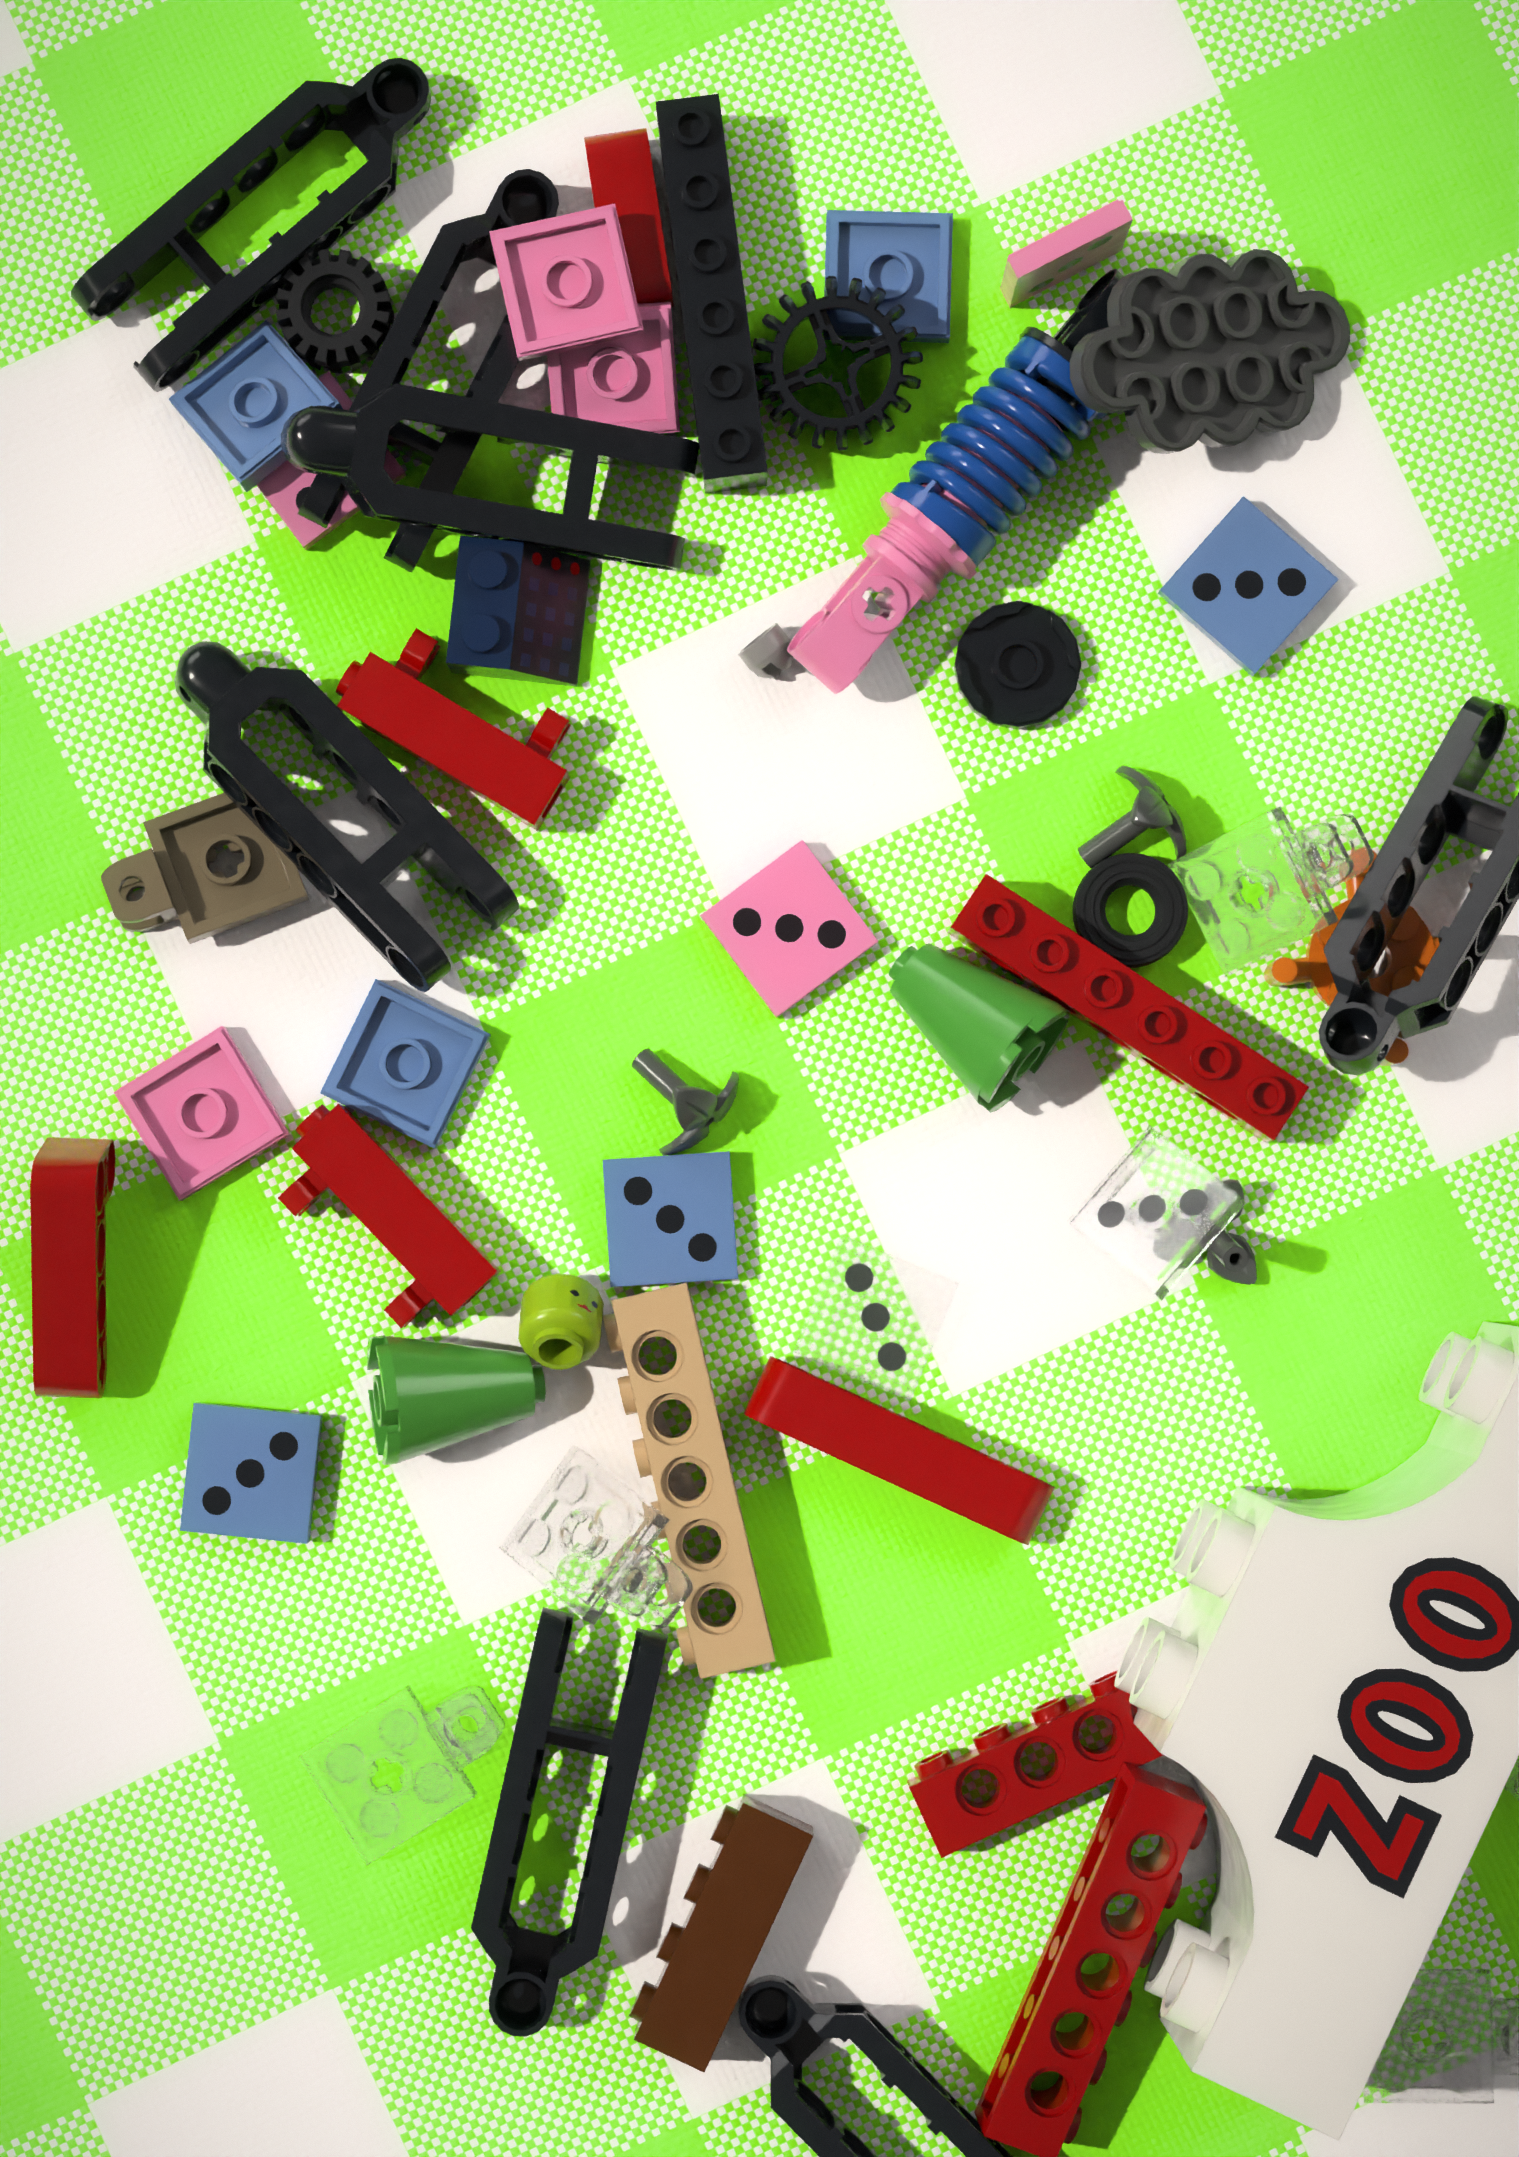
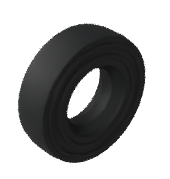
[1072,853,1188,968]

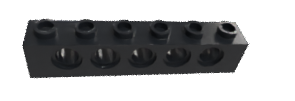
[655,94,768,494]

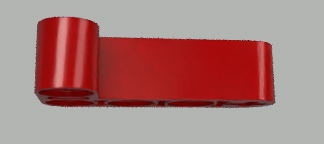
[30,1137,116,1399]

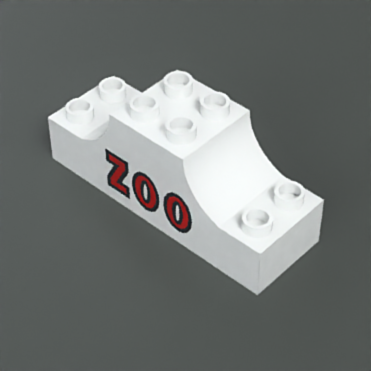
[1114,1321,1519,2141]

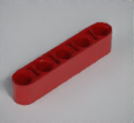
[743,1356,1055,1546]

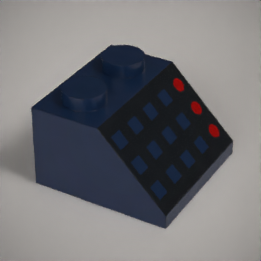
[446,536,591,687]

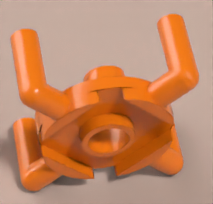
[1264,847,1440,1066]

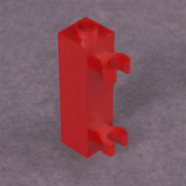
[336,628,571,832]
[278,1104,501,1328]

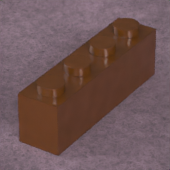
[628,1794,814,2073]

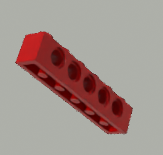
[947,874,1309,1142]
[907,1670,1163,1858]
[974,1762,1208,2157]

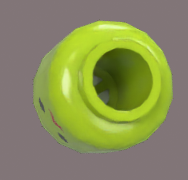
[518,1273,604,1370]

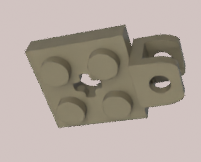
[101,793,309,944]

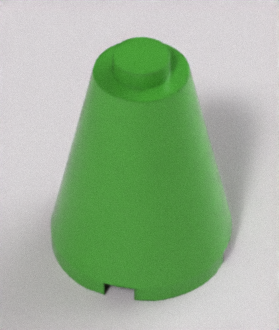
[889,943,1068,1113]
[367,1335,546,1465]

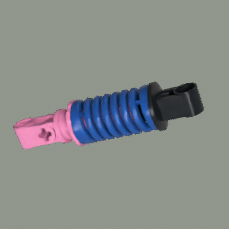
[787,268,1123,694]

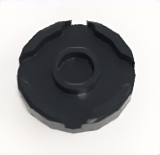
[954,601,1081,730]

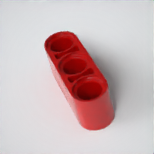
[584,128,674,309]

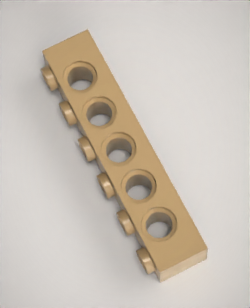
[603,1282,776,1679]

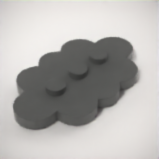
[1070,249,1350,454]

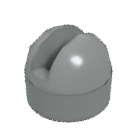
[738,623,793,679]

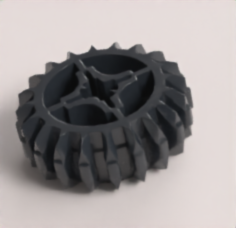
[753,276,923,451]

